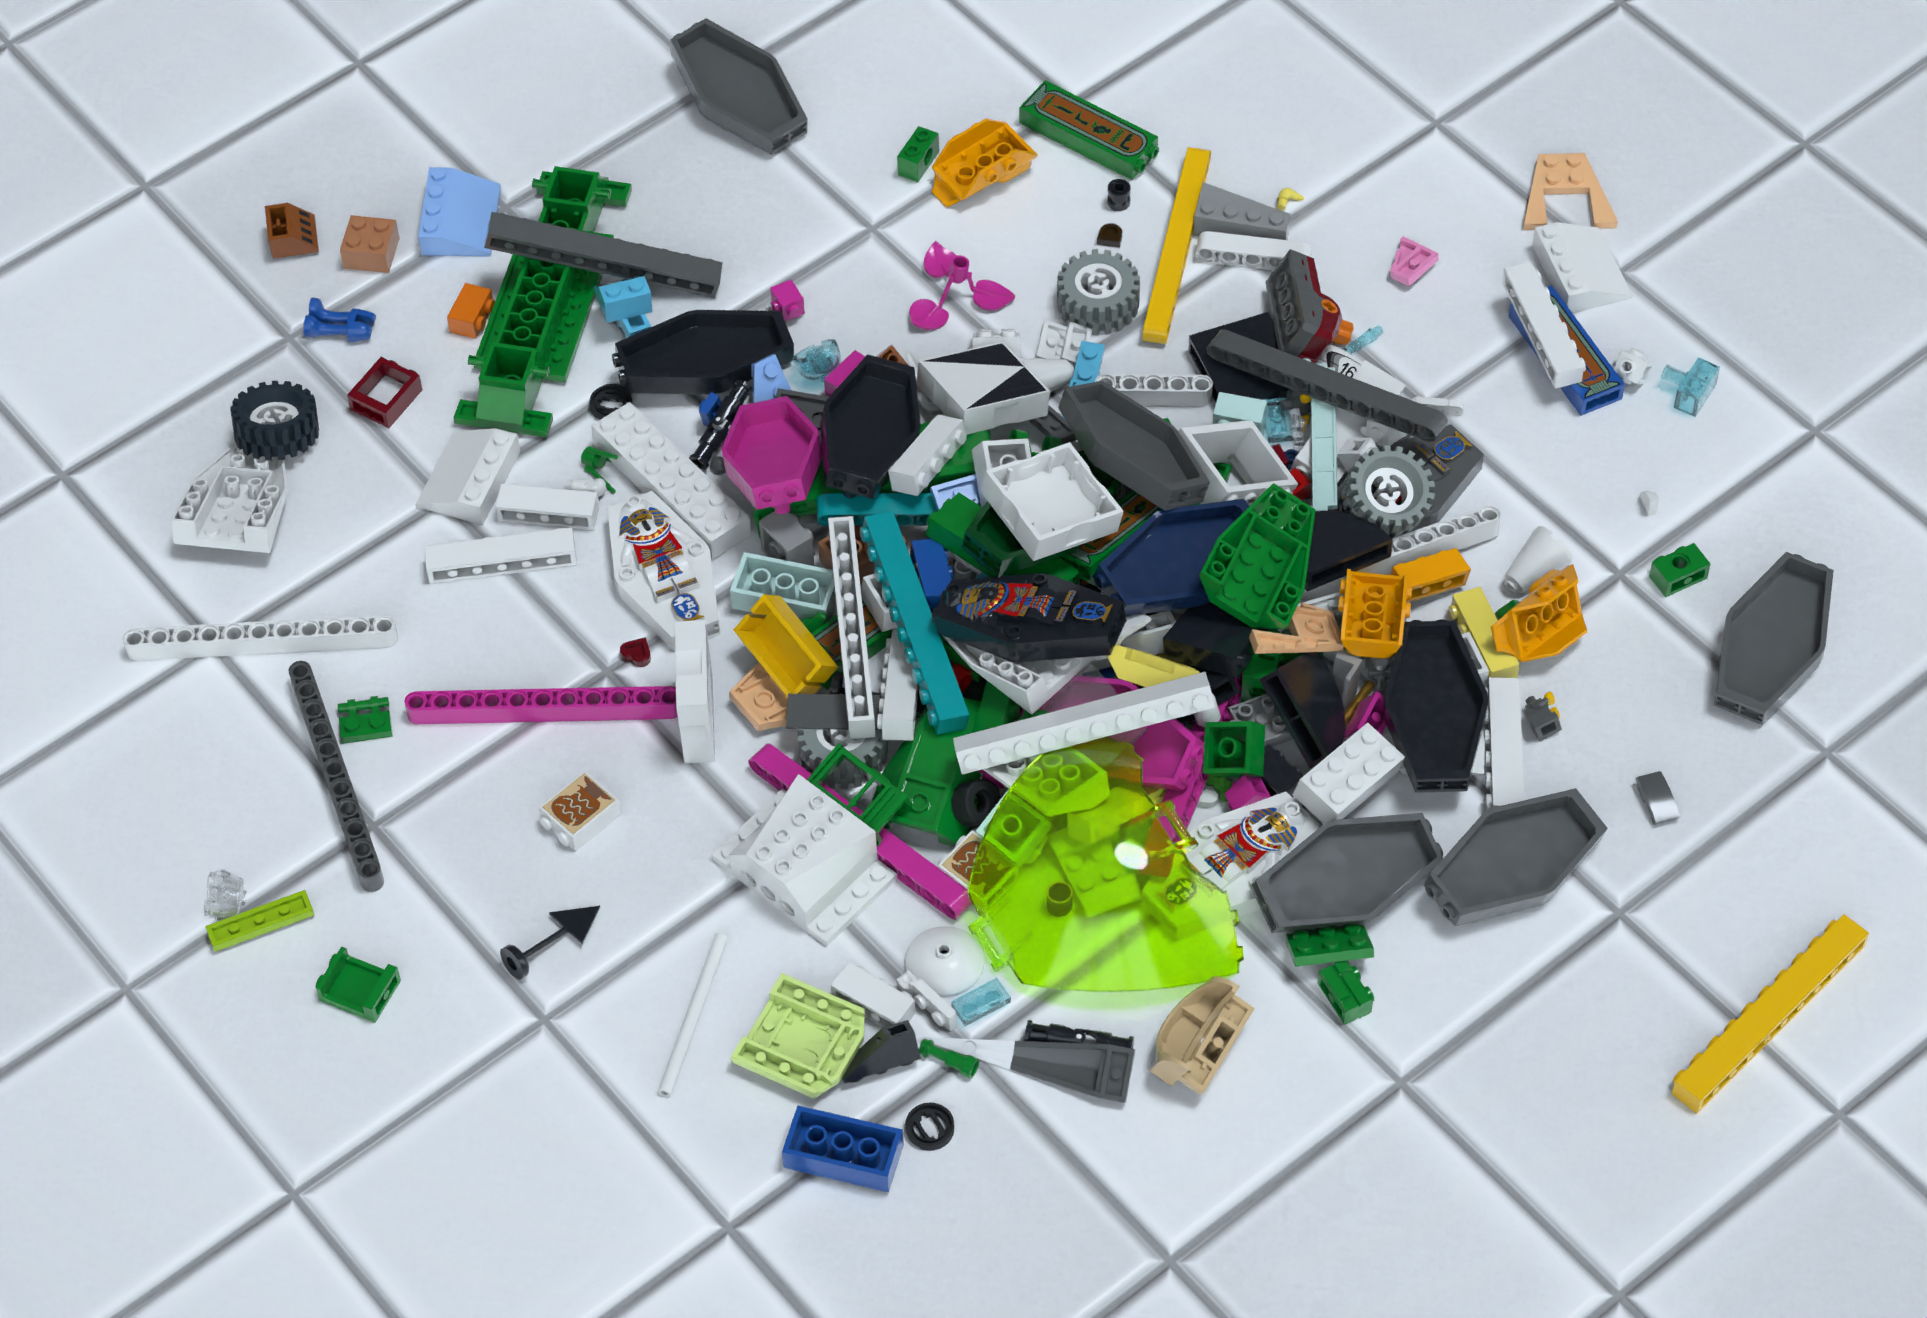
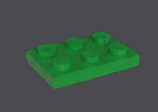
[1286,924,1374,967]

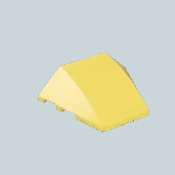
[1107,644,1200,687]

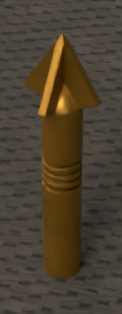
[1344,680,1375,730]

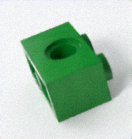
[897,126,939,182]
[1649,543,1711,598]

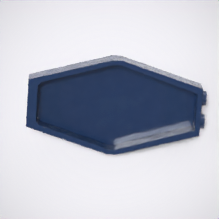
[1092,499,1249,616]

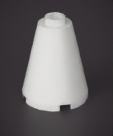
[1019,358,1074,393]
[1505,526,1573,593]

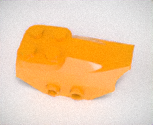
[932,118,1038,208]
[1491,564,1587,662]
[1338,569,1412,659]

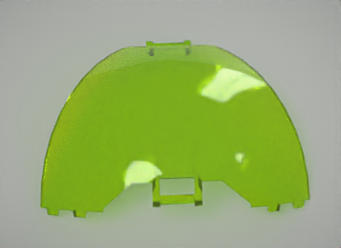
[967,736,1244,992]

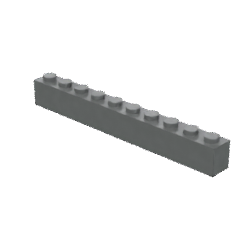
[484,212,723,298]

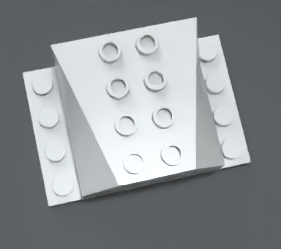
[712,774,897,947]

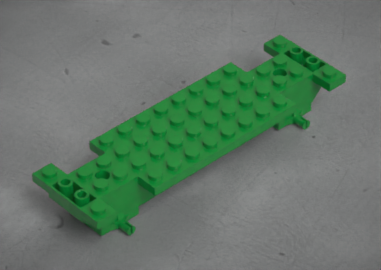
[453,166,632,438]

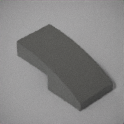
[1635,771,1680,825]

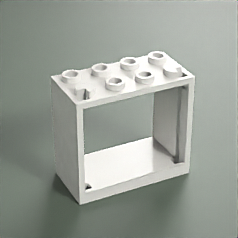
[1178,420,1298,506]

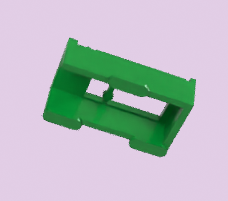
[807,743,913,846]

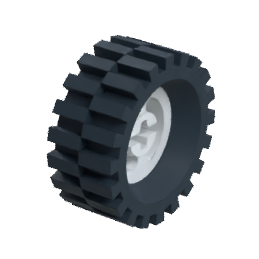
[230,381,319,461]

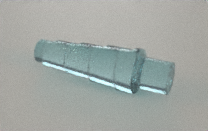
[1344,325,1383,354]

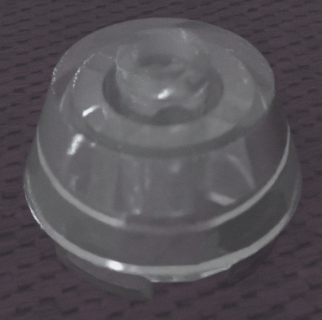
[204,869,247,921]

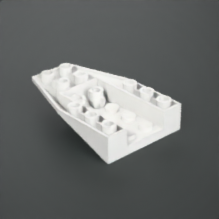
[171,443,288,553]
[942,635,1096,715]

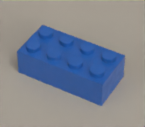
[782,1105,904,1192]

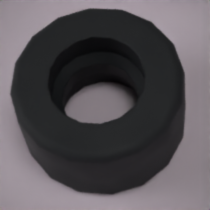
[951,779,1001,827]

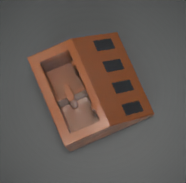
[265,203,319,259]

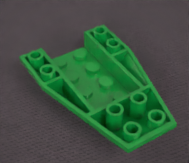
[1199,483,1316,629]
[871,697,981,847]

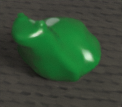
[801,611,827,633]

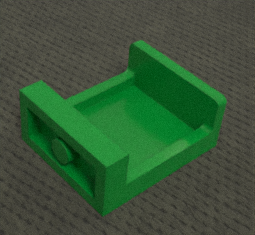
[316,947,401,1023]

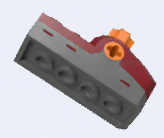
[1265,249,1354,364]

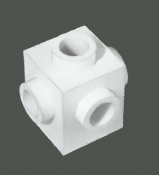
[1613,348,1654,384]

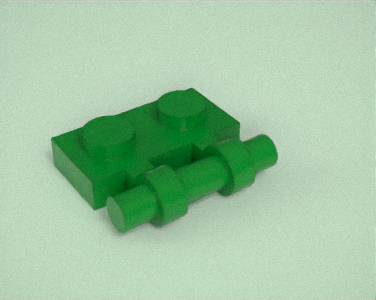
[338,696,393,744]

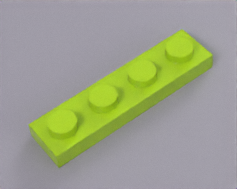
[205,890,315,952]

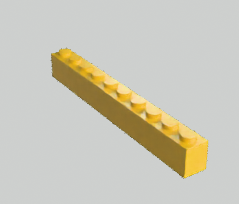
[1672,914,1869,1114]

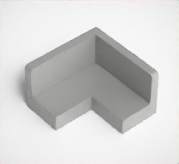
[1326,651,1363,711]

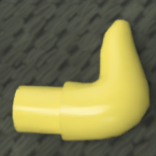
[1277,188,1305,211]

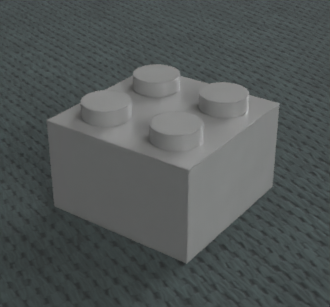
[759,511,815,566]

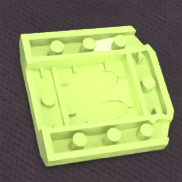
[731,973,865,1099]

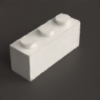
[831,962,916,1028]

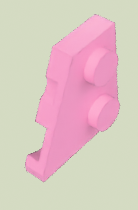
[1390,236,1439,287]

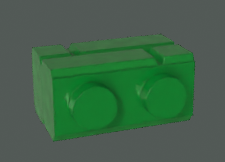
[1317,961,1374,1025]

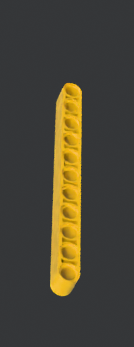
[1142,147,1211,344]

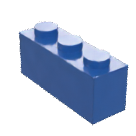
[910,539,954,612]

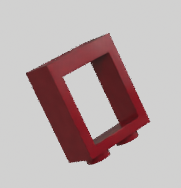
[347,357,423,428]

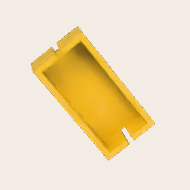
[733,594,838,697]

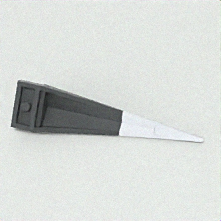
[921,1037,1136,1103]

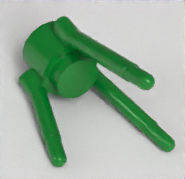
[581,446,618,494]

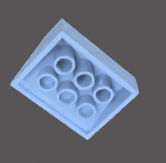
[418,167,501,256]

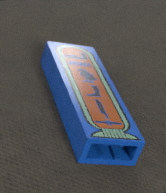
[1508,285,1625,416]

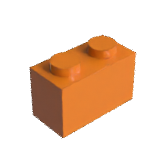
[447,283,495,339]

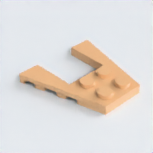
[1523,153,1618,230]
[1249,603,1344,654]

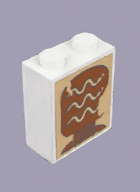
[539,770,622,851]
[938,830,1020,913]

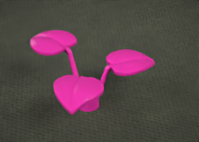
[909,241,1015,330]

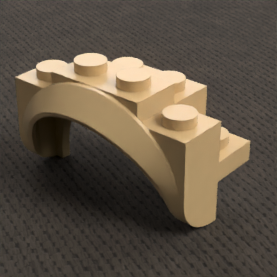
[1149,976,1255,1095]

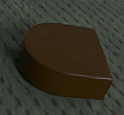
[1097,223,1122,248]

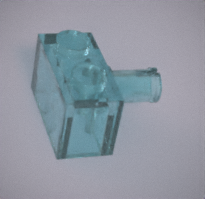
[1661,357,1720,417]

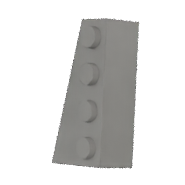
[1194,182,1291,240]

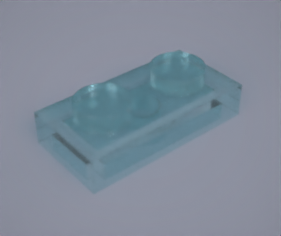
[1263,398,1293,443]
[951,978,1011,1026]

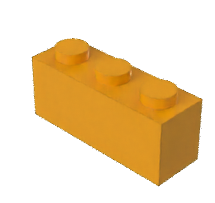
[1390,548,1471,603]

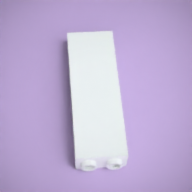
[1290,360,1406,487]

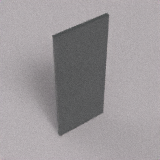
[786,694,880,730]

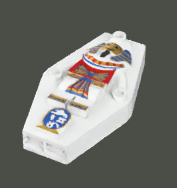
[607,491,720,652]
[1142,792,1320,940]

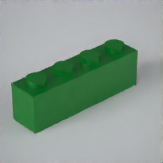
[972,681,1021,733]

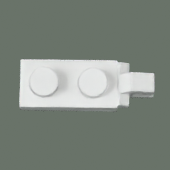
[896,970,957,1032]

